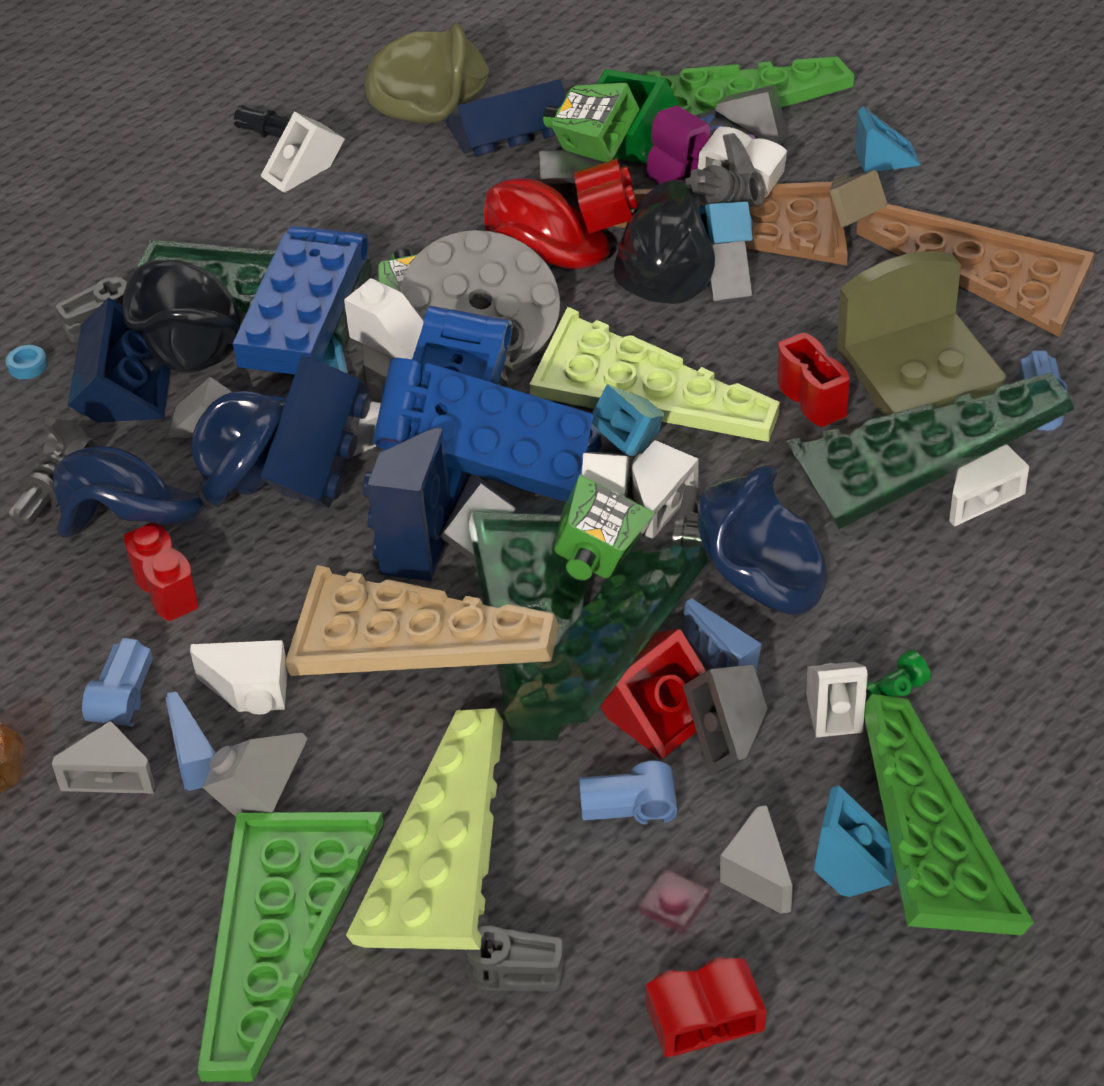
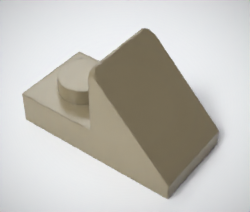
[829,170,887,227]

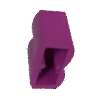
[647,105,710,185]

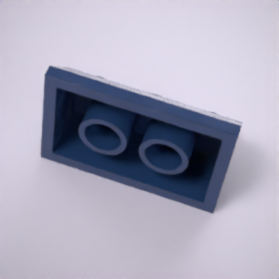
[445,79,566,157]
[68,297,170,422]
[260,355,371,508]
[363,428,452,581]

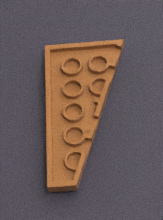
[614,182,848,265]
[856,204,1095,337]

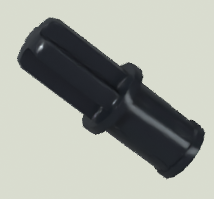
[234,105,290,138]

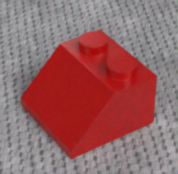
[586,628,706,759]

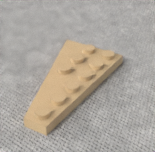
[285,565,559,676]

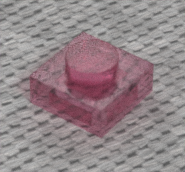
[640,869,709,935]

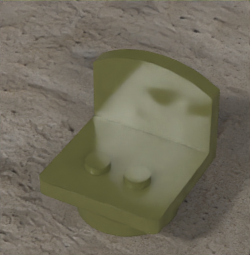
[837,251,1006,426]

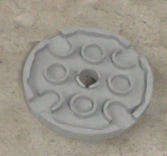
[401,230,560,370]

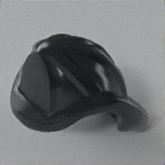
[614,179,715,304]
[122,259,240,373]

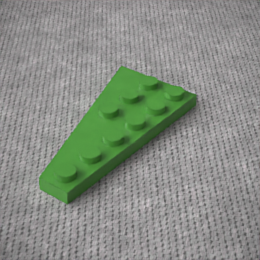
[646,56,854,123]
[864,694,1034,935]
[198,812,384,1082]

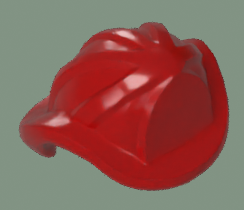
[484,178,610,269]

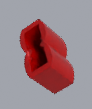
[574,158,638,233]
[777,332,849,427]
[124,522,199,621]
[645,957,766,1057]

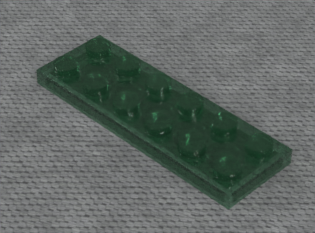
[504,546,708,727]

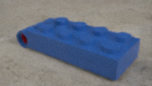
[233,225,369,375]
[382,306,512,511]
[372,358,593,501]

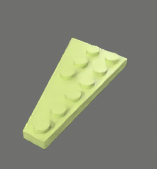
[529,307,780,442]
[346,708,503,950]

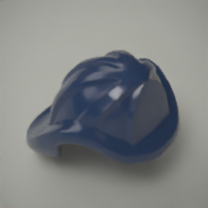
[192,391,286,508]
[53,446,204,538]
[698,464,827,615]

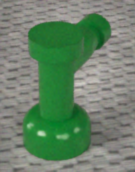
[865,649,931,701]

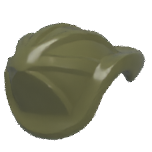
[364,22,489,123]

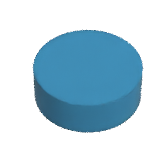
[6,345,48,379]

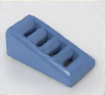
[681,598,762,672]
[165,692,216,791]

